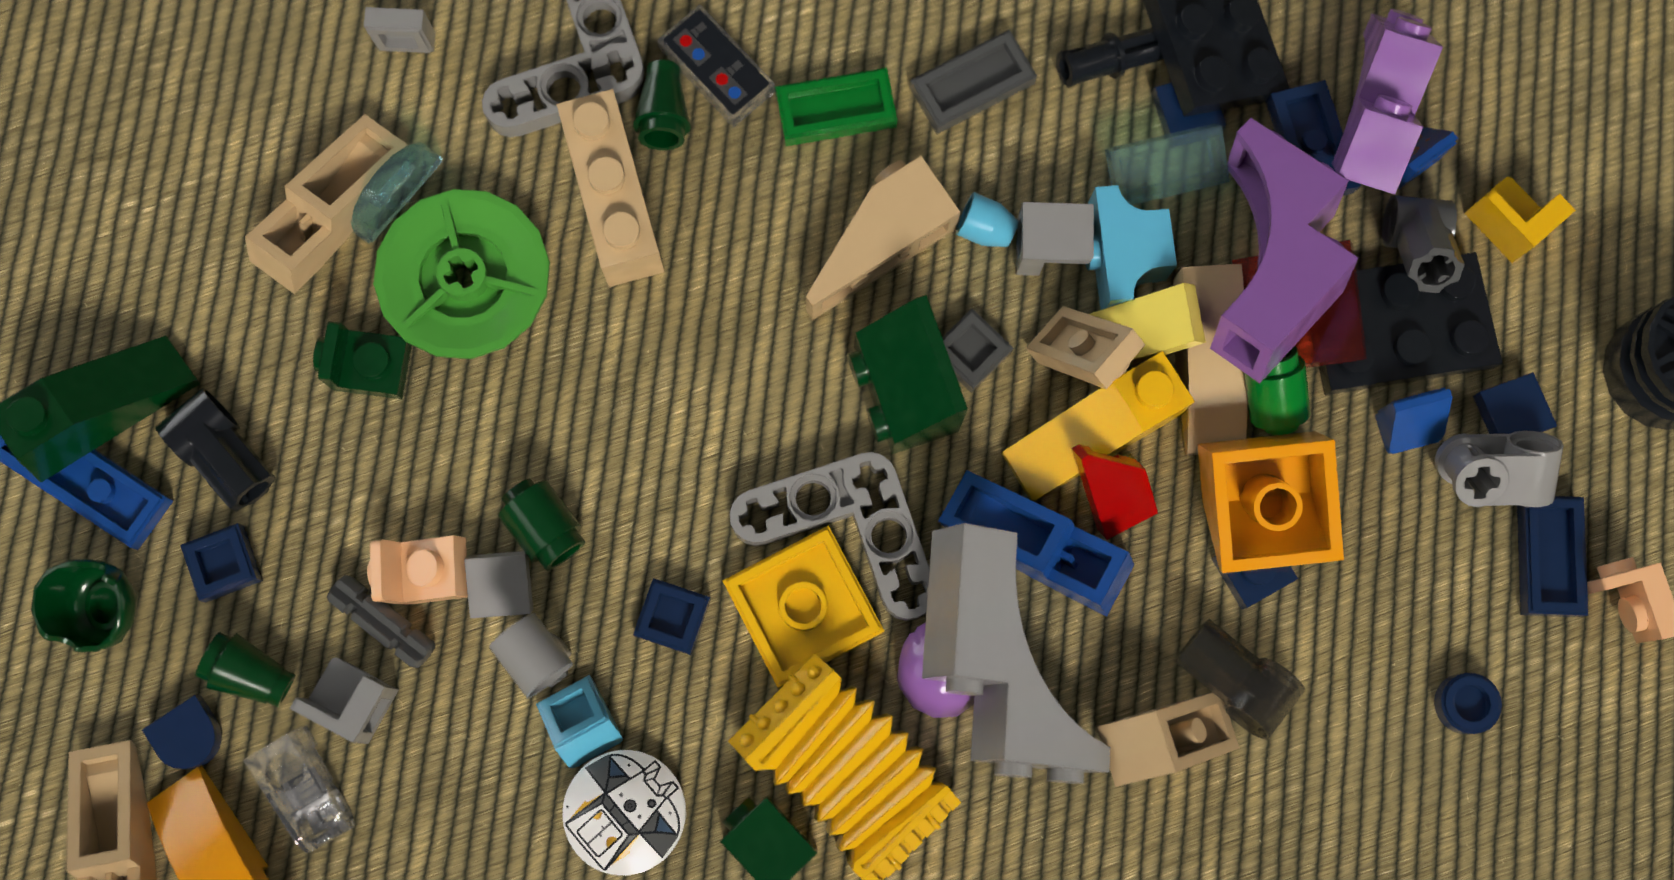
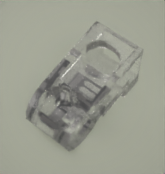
[243,725,355,853]

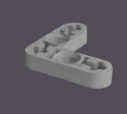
[482,0,645,137]
[730,452,930,621]

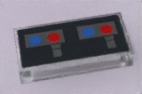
[657,4,776,128]

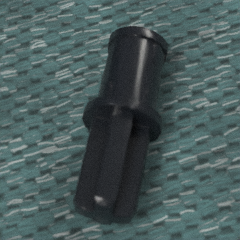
[1056,28,1163,88]

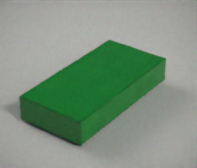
[775,67,898,147]

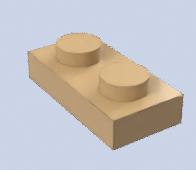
[1026,306,1145,389]

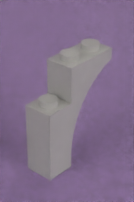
[922,523,1110,784]

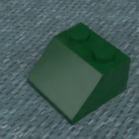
[847,295,968,454]

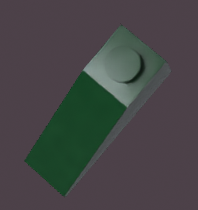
[0,335,200,482]

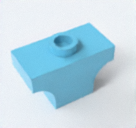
[1085,185,1177,310]

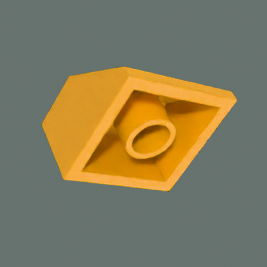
[1197,431,1344,573]

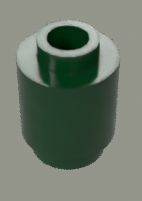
[498,478,585,571]

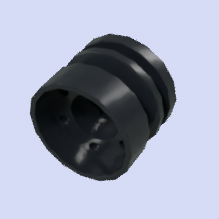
[1603,295,1674,430]

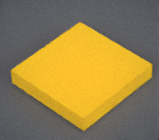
[722,525,885,689]

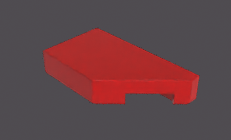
[1071,444,1158,540]

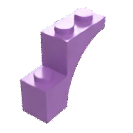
[1332,9,1443,195]

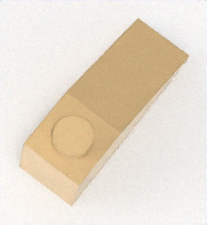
[806,156,960,320]

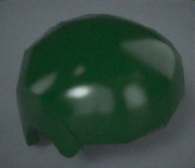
[31,559,138,653]

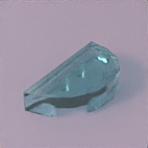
[351,142,443,244]

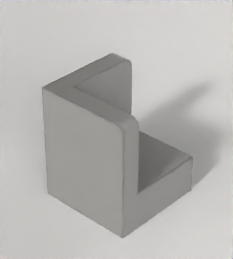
[1016,202,1094,276]
[290,658,399,744]

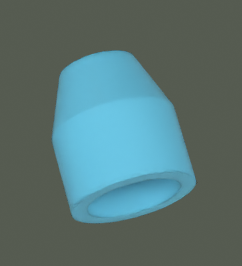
[955,192,1019,247]

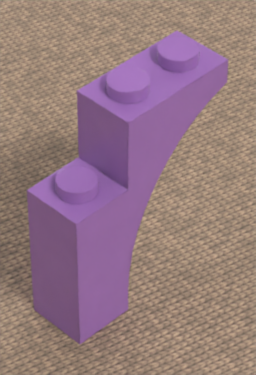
[1210,118,1358,383]

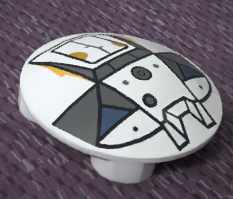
[563,750,687,875]

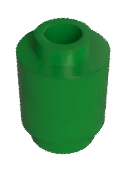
[1244,346,1311,435]

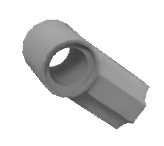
[489,613,573,698]

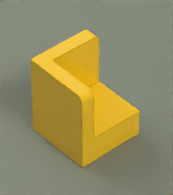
[1464,177,1576,263]

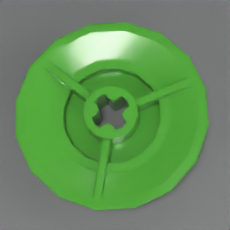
[373,189,550,359]

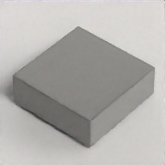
[364,7,436,53]
[464,551,533,619]

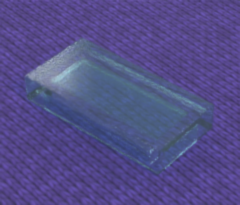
[1105,123,1230,205]

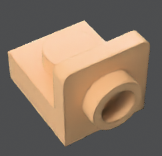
[367,535,468,605]
[1587,557,1674,643]

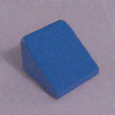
[1375,387,1453,454]

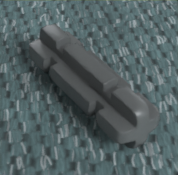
[327,575,436,668]

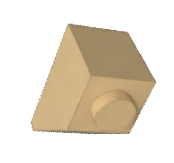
[1097,690,1240,787]

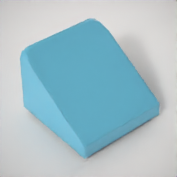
[536,675,623,768]

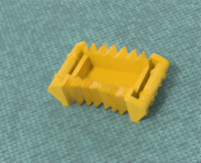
[728,654,961,880]

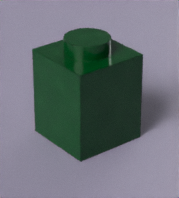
[720,796,818,880]

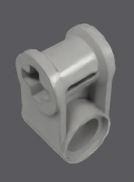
[1435,431,1564,507]

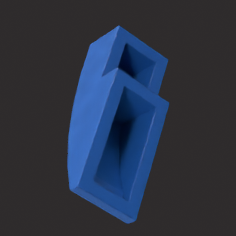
[938,470,1134,617]

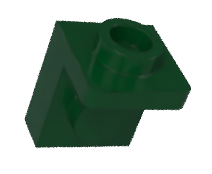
[313,321,412,400]

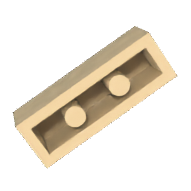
[556,89,665,287]

